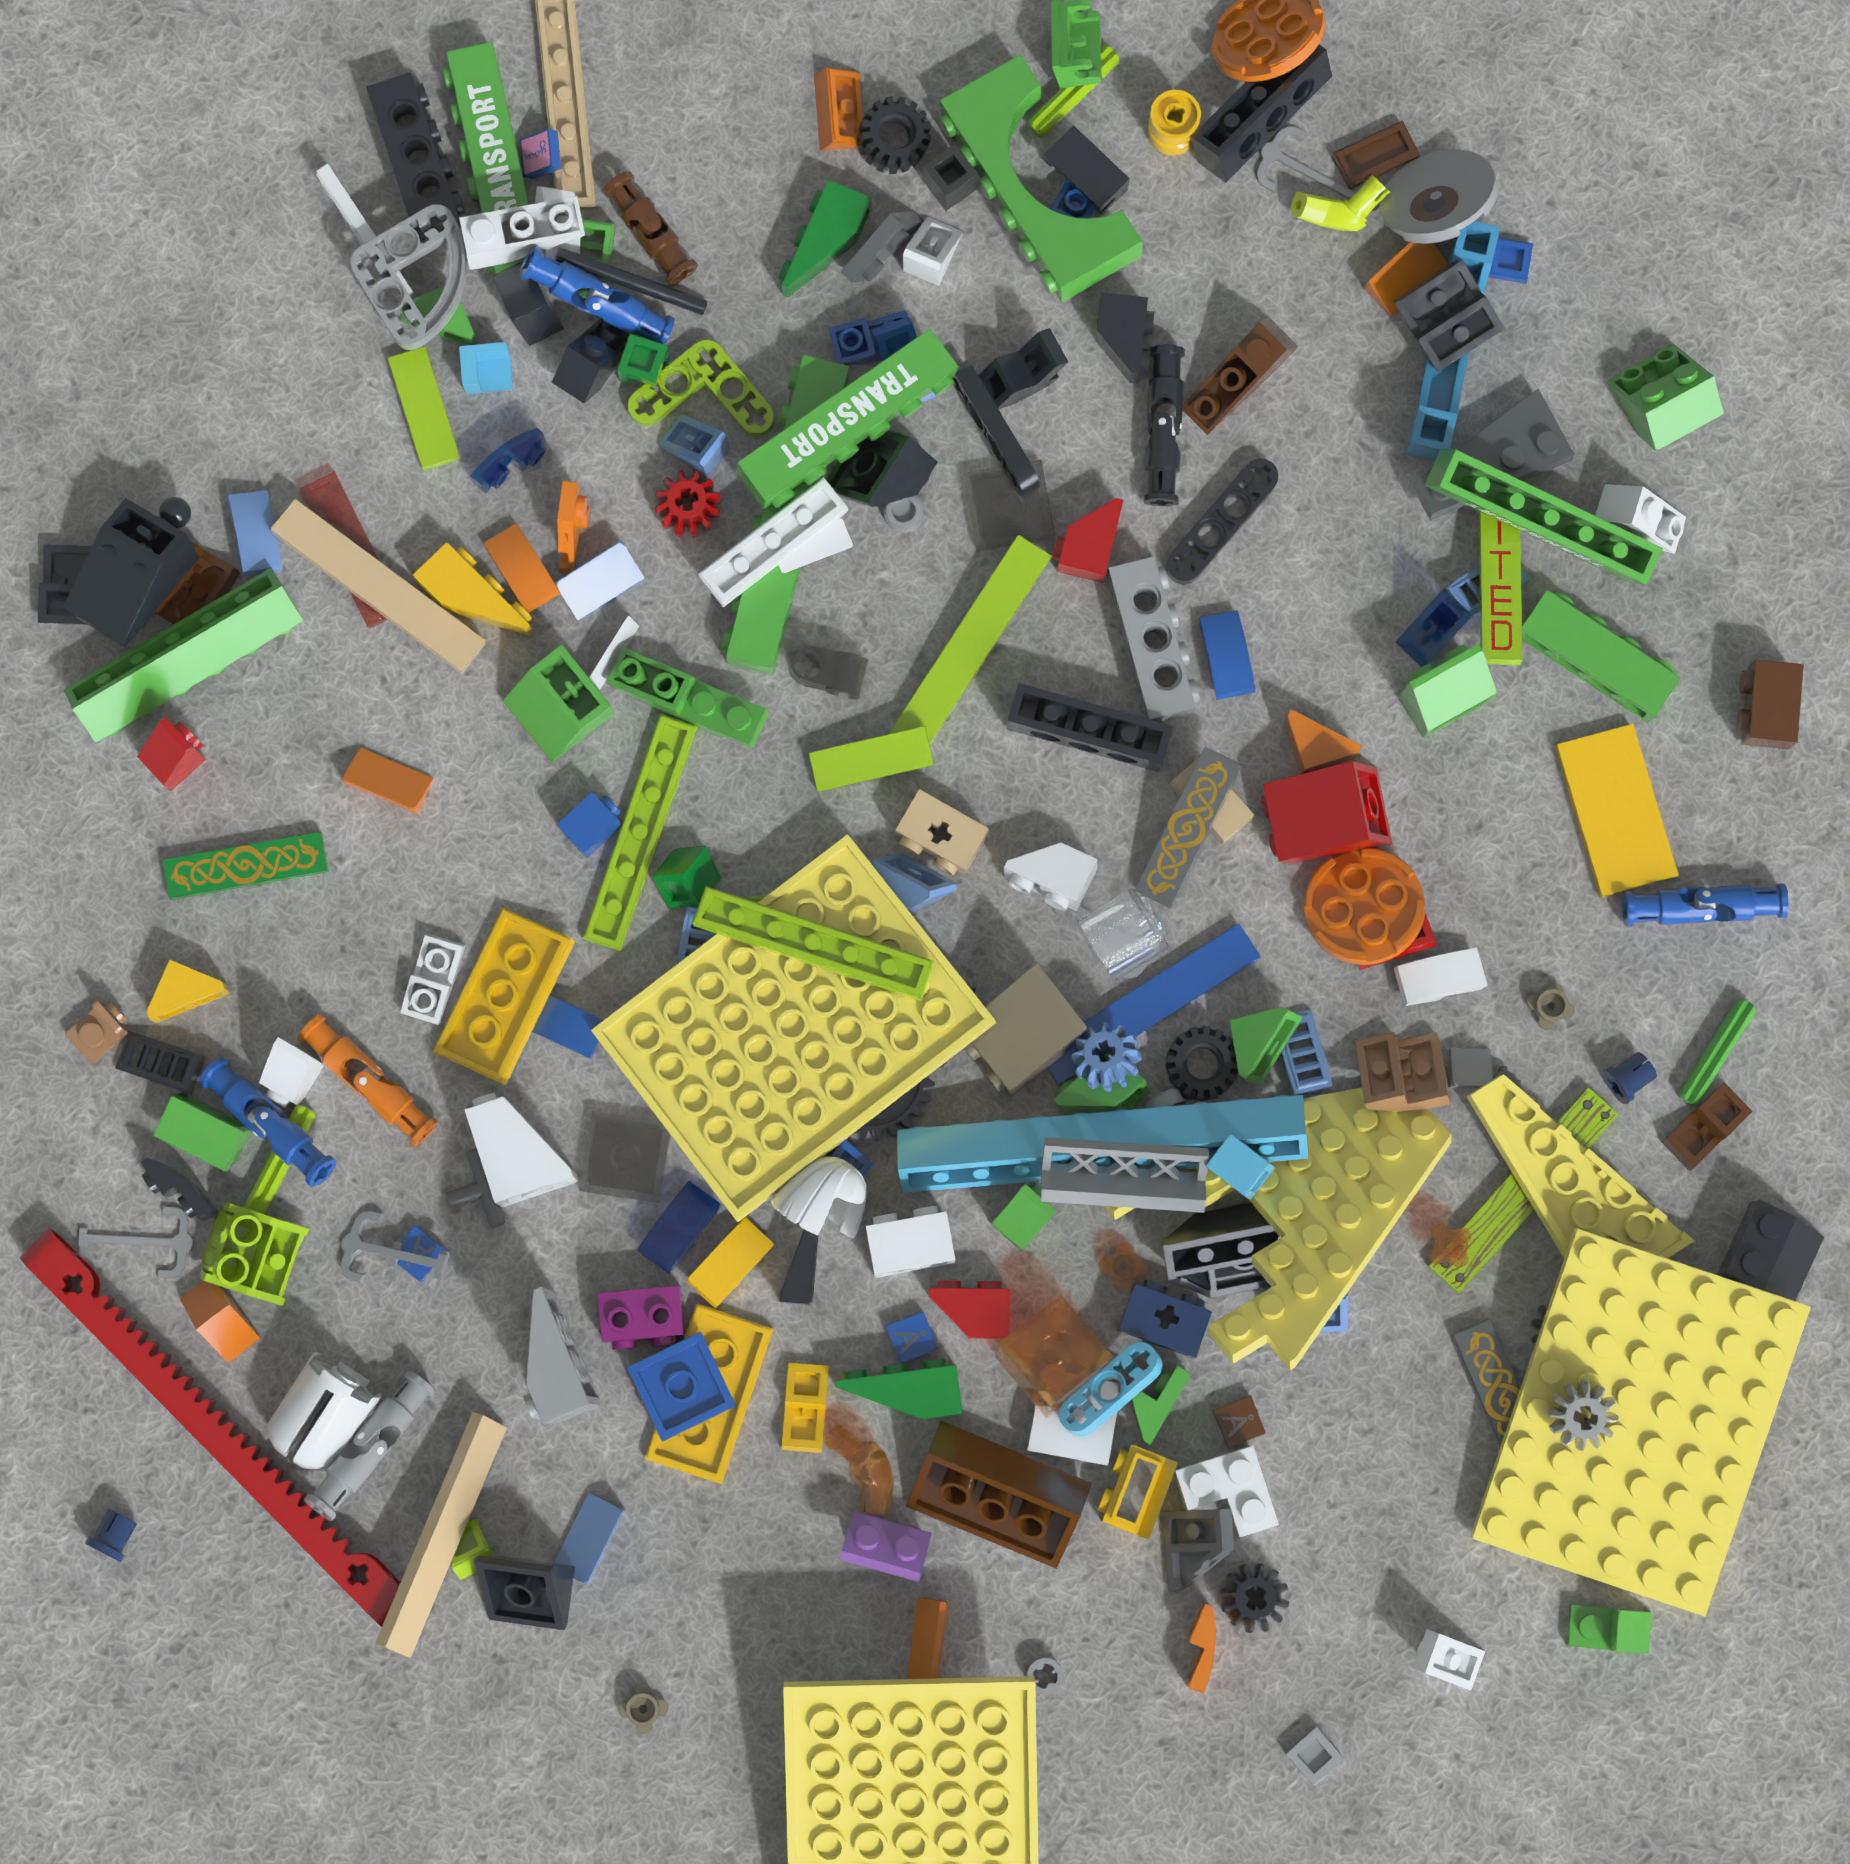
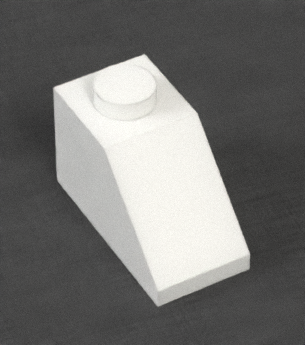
[259,1037,324,1108]

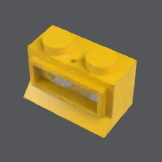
[1097,1444,1178,1540]

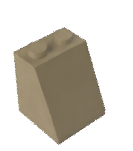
[963,963,1087,1097]

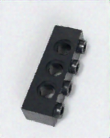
[1191,44,1332,183]
[366,72,466,240]
[1006,683,1173,772]

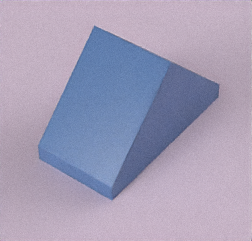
[658,414,730,480]
[872,852,957,914]

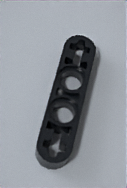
[952,360,1040,496]
[1166,458,1279,585]

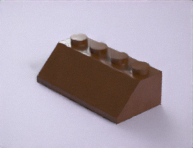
[906,1421,1092,1569]

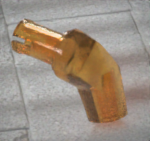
[824,1424,894,1515]

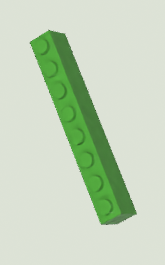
[721,355,850,675]

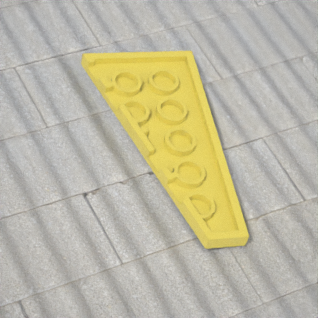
[1466,1074,1695,1258]

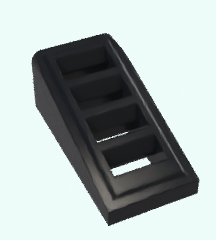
[115,1031,206,1095]
[779,1229,819,1305]

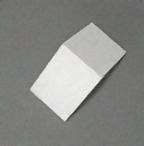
[903,216,963,286]

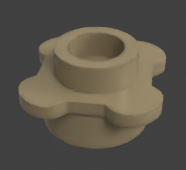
[1527,983,1575,1030]
[619,1684,668,1734]

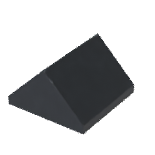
[474,1556,575,1630]

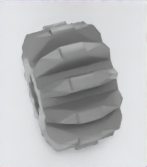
[1546,1379,1619,1451]

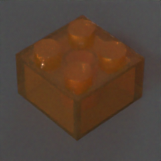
[995,1295,1113,1419]

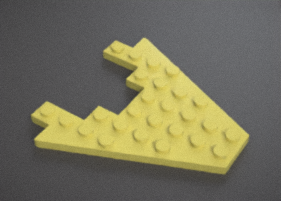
[1103,1087,1452,1370]

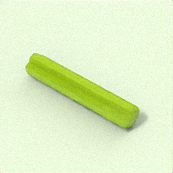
[1028,45,1120,138]
[244,1104,315,1214]

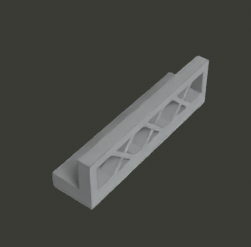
[1040,1137,1209,1213]

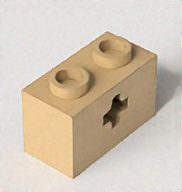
[895,789,989,876]

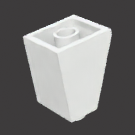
[465,1093,579,1207]

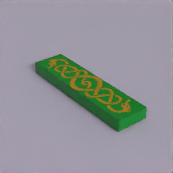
[163,831,329,900]

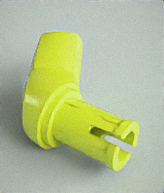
[1291,175,1390,232]

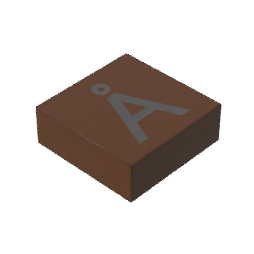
[1212,1395,1266,1448]

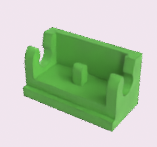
[1051,0,1102,89]
[153,1092,251,1171]

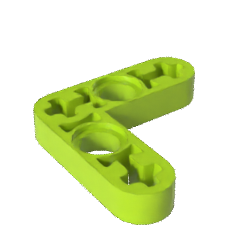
[628,340,774,438]

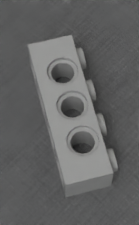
[1107,556,1200,723]

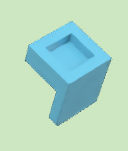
[459,342,513,394]
[1206,1135,1276,1200]

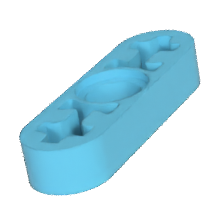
[1059,1342,1162,1437]

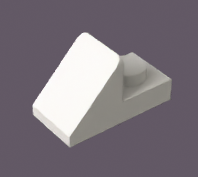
[1413,1629,1485,1690]

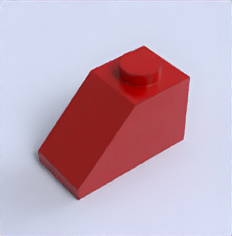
[1052,498,1124,583]

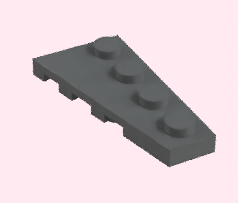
[1413,388,1574,521]

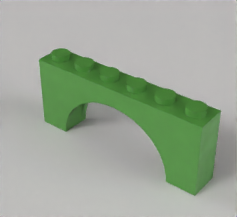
[938,54,1143,303]

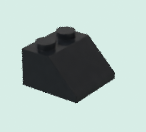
[1717,1199,1824,1301]

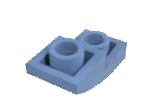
[227,490,282,577]

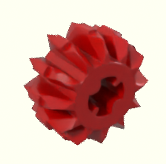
[654,470,721,538]

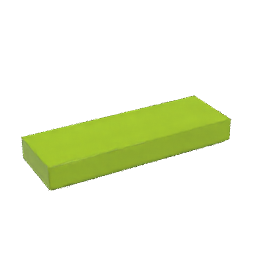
[388,346,461,471]
[809,726,935,792]

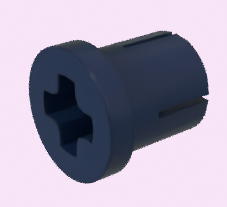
[1602,1052,1657,1104]
[85,1509,137,1562]

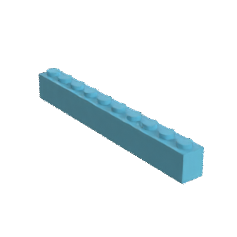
[897,1095,1308,1193]

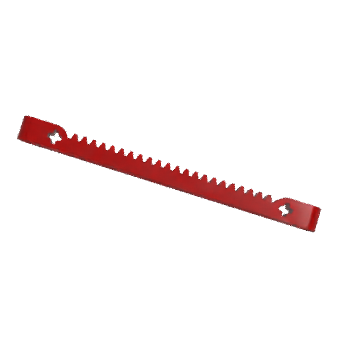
[20,1227,401,1627]

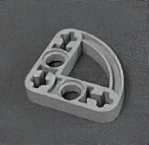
[350,204,467,350]

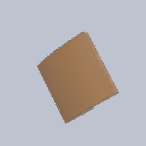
[1355,1032,1451,1111]

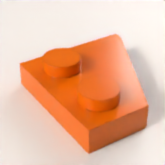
[557,481,591,574]

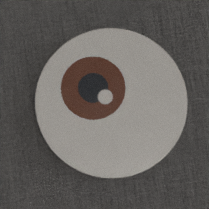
[1380,149,1498,244]

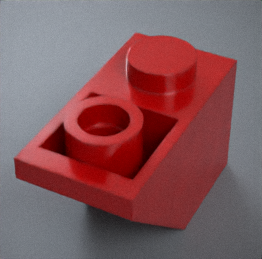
[137,717,206,792]
[928,1280,1010,1339]

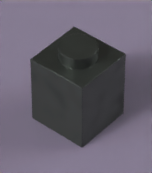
[923,144,978,211]

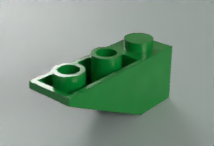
[778,180,872,298]
[835,1358,963,1419]

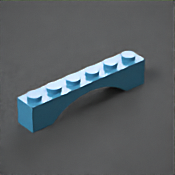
[1404,221,1500,462]

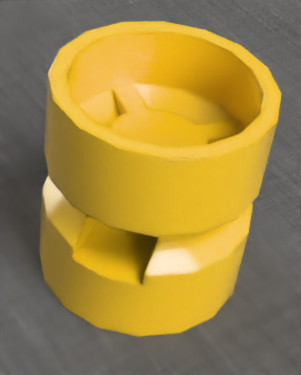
[1147,89,1201,156]

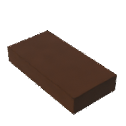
[1332,120,1420,189]

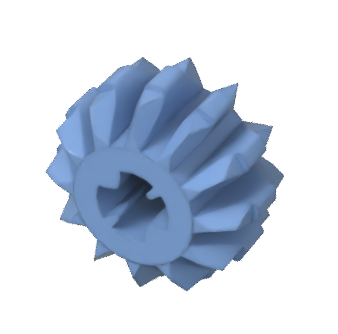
[1072,1022,1142,1093]

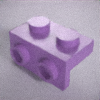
[839,1511,932,1582]

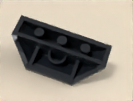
[1162,1203,1281,1298]

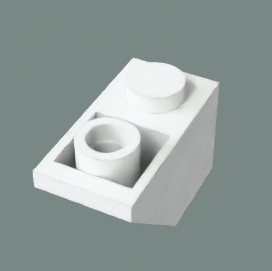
[1595,484,1686,554]
[1004,843,1097,912]

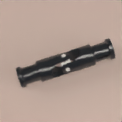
[1144,344,1185,507]

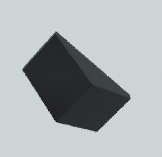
[493,260,564,346]

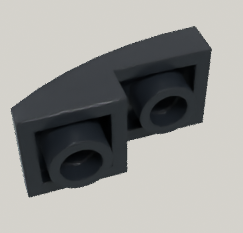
[141,1158,219,1221]

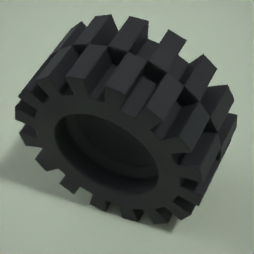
[857,96,932,174]
[1165,1026,1238,1101]

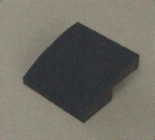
[1392,257,1505,372]
[38,544,92,625]

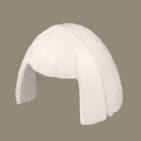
[771,1156,867,1238]

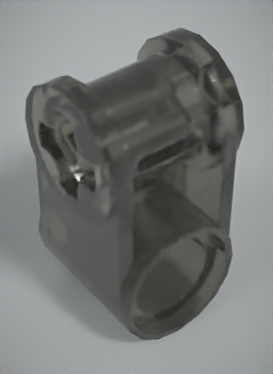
[790,645,868,699]

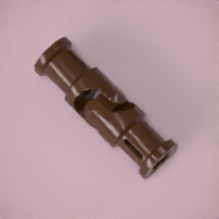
[602,171,698,286]

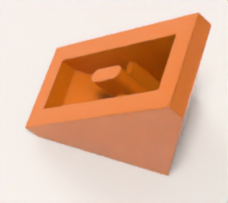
[1284,709,1362,774]
[180,1281,261,1363]

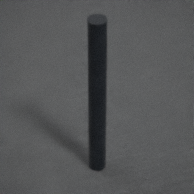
[555,247,707,315]

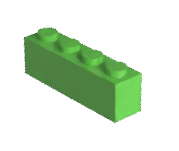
[1522,590,1681,723]

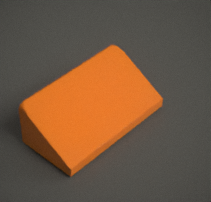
[814,67,864,151]
[1364,242,1448,317]
[342,747,434,815]
[907,1597,948,1679]

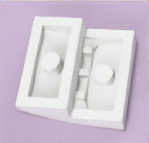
[1027,1369,1121,1466]

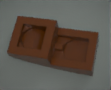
[1661,1083,1753,1171]

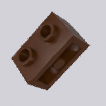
[1736,659,1804,750]

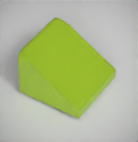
[450,1518,494,1580]

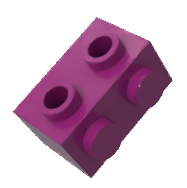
[598,1286,685,1350]

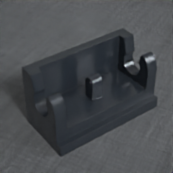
[1043,125,1130,215]

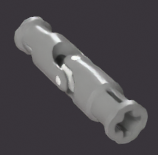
[304,1370,435,1521]

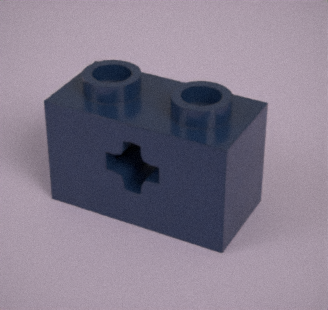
[1117,1279,1212,1358]

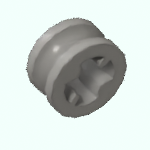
[1027,1657,1064,1695]

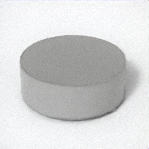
[884,496,923,533]
[1143,1088,1185,1109]

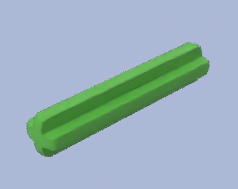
[1678,998,1756,1106]

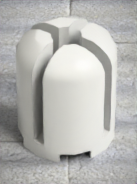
[267,1352,381,1471]

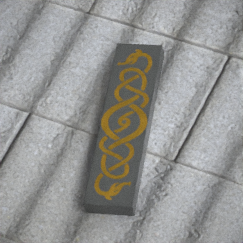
[1135,747,1242,909]
[1452,1319,1520,1447]

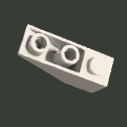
[459,196,585,270]

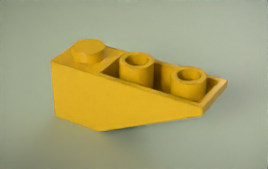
[413,542,534,637]

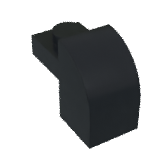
[978,328,1069,409]

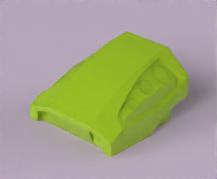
[200,1201,309,1306]

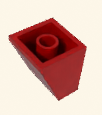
[1261,761,1393,864]

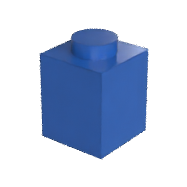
[557,792,621,858]

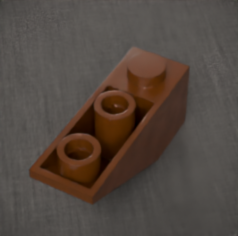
[1183,319,1298,435]

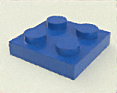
[627,1332,736,1442]

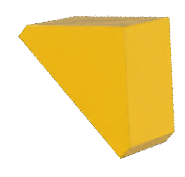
[146,960,231,1023]

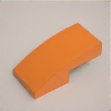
[483,523,561,613]
[1186,1602,1216,1694]

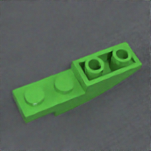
[606,647,770,749]

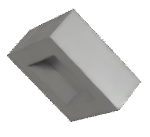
[1285,1726,1344,1786]

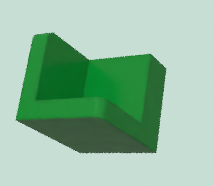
[617,334,670,386]
[652,846,721,909]

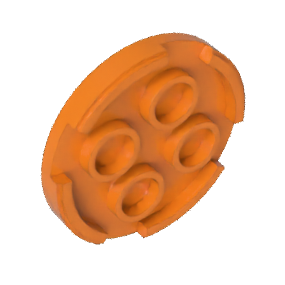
[1210,0,1326,82]
[1304,848,1425,965]

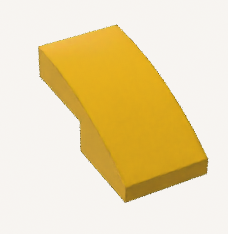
[686,1217,775,1309]
[782,1363,829,1453]

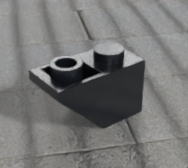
[1095,292,1154,384]
[551,318,630,403]

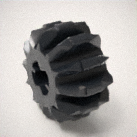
[1219,1563,1289,1633]

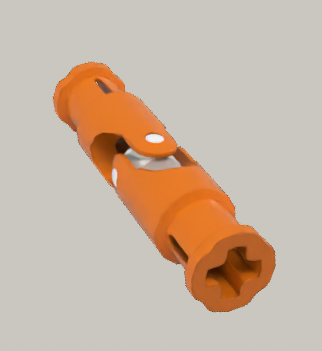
[297,1013,439,1148]

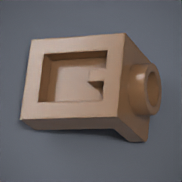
[65,1000,129,1064]

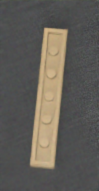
[535,0,596,209]
[270,499,486,674]
[376,1412,507,1658]

